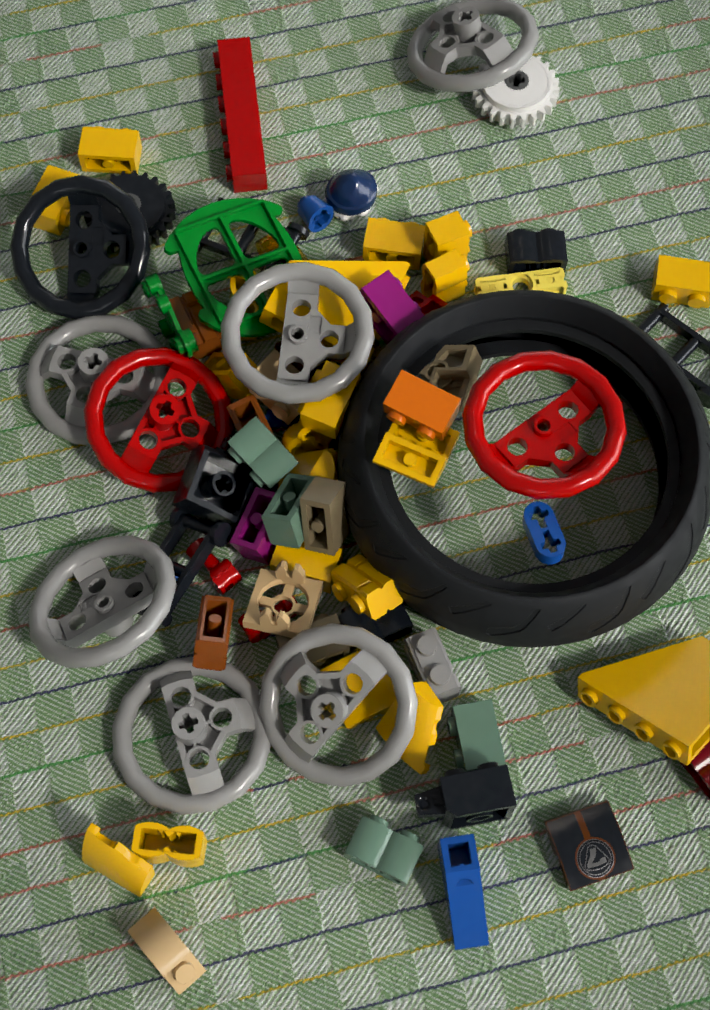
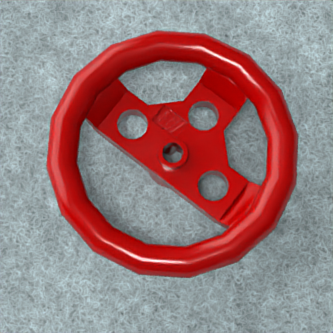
[83,347,234,493]
[462,350,627,500]

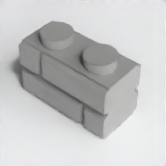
[404,628,461,703]

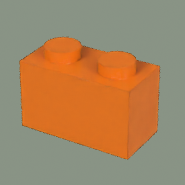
[383,369,461,442]

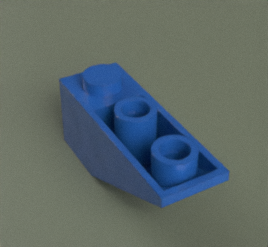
[437,834,489,950]

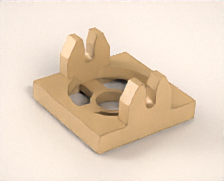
[242,560,323,638]

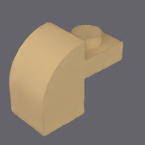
[128,907,206,995]

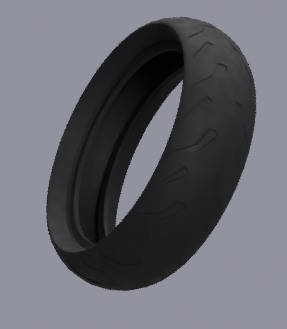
[337,290,710,648]

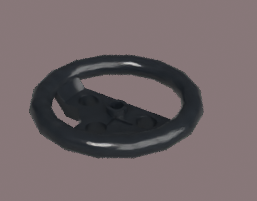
[10,175,151,319]

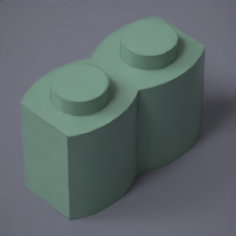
[227,416,299,489]
[344,814,424,887]

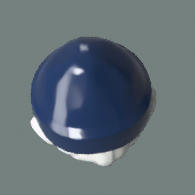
[324,169,378,222]

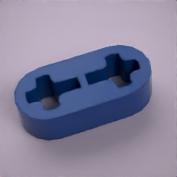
[522,501,566,565]

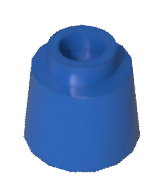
[297,195,334,232]

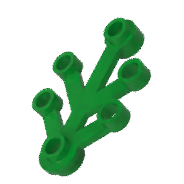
[140,273,199,358]

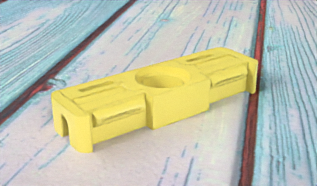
[474,267,567,295]

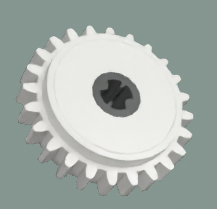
[472,56,560,129]

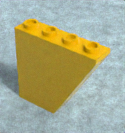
[259,260,411,365]
[578,636,710,766]

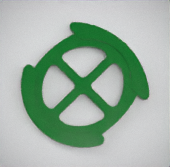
[164,198,302,337]

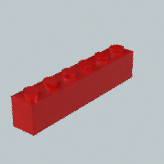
[213,37,268,193]

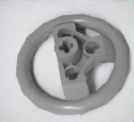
[406,0,539,92]
[221,262,375,404]
[25,315,171,445]
[28,535,177,668]
[259,623,418,787]
[112,657,271,815]

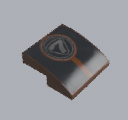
[544,800,634,891]

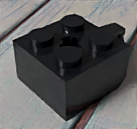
[171,435,256,528]
[414,762,517,830]

